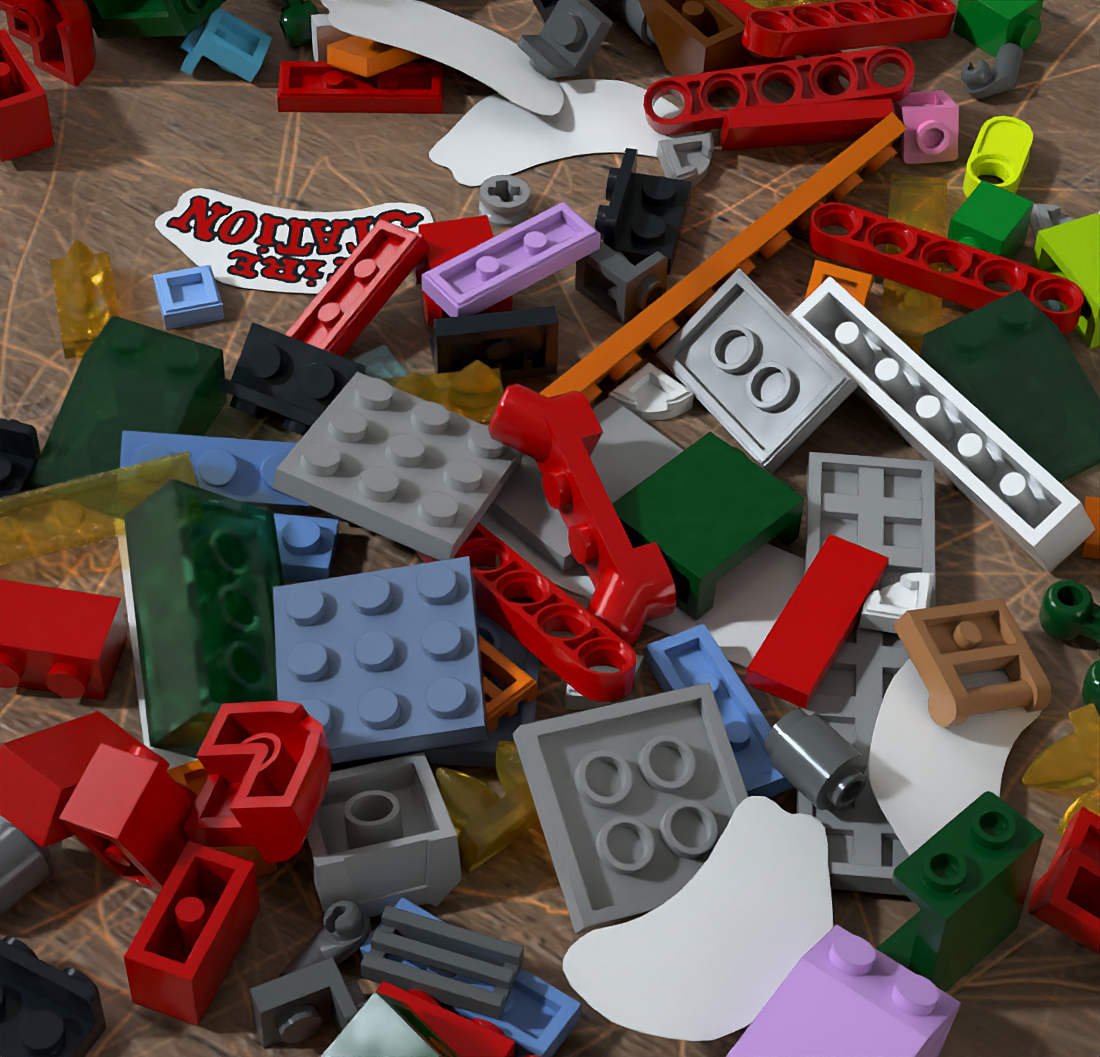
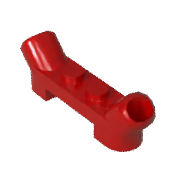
[488,383,676,648]

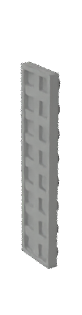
[796,452,936,895]

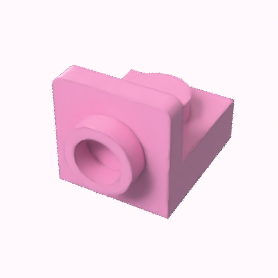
[893,90,959,164]

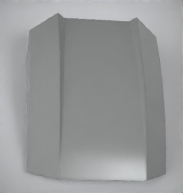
[304,752,462,917]

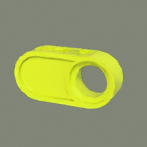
[963,116,1033,198]

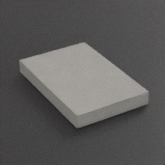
[656,268,858,474]
[487,396,684,572]

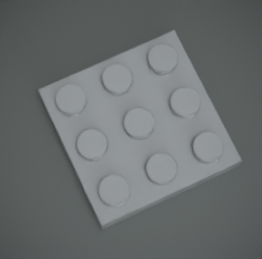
[272,372,523,561]
[512,682,748,935]

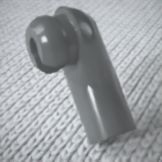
[961,43,1024,99]
[279,900,371,977]

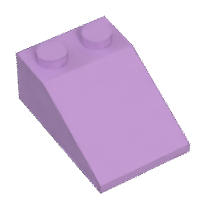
[726,924,961,1057]

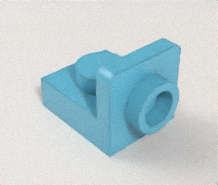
[180,7,272,83]

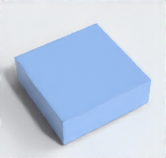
[153,265,224,330]

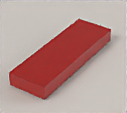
[277,61,443,114]
[719,97,894,150]
[285,219,430,356]
[745,534,889,709]

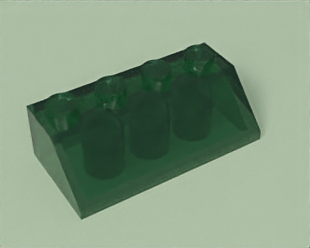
[124,478,284,759]

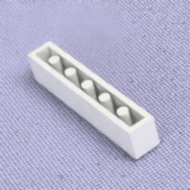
[789,277,1095,574]

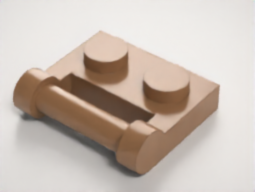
[893,598,1052,727]

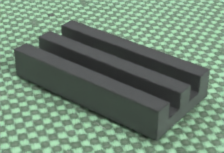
[360,905,524,1020]

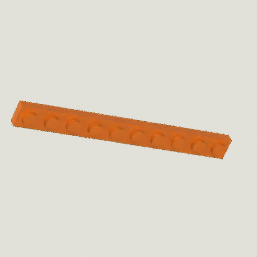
[539,112,907,404]

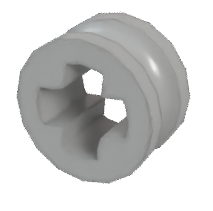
[479,175,530,228]

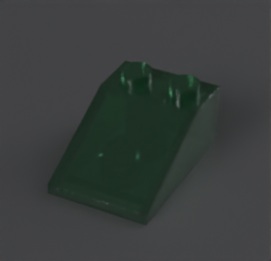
[920,289,1100,484]
[30,315,227,527]

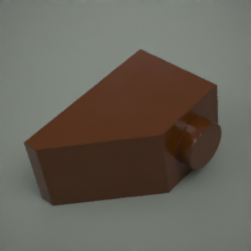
[639,0,746,93]

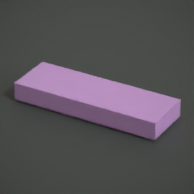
[422,201,601,317]

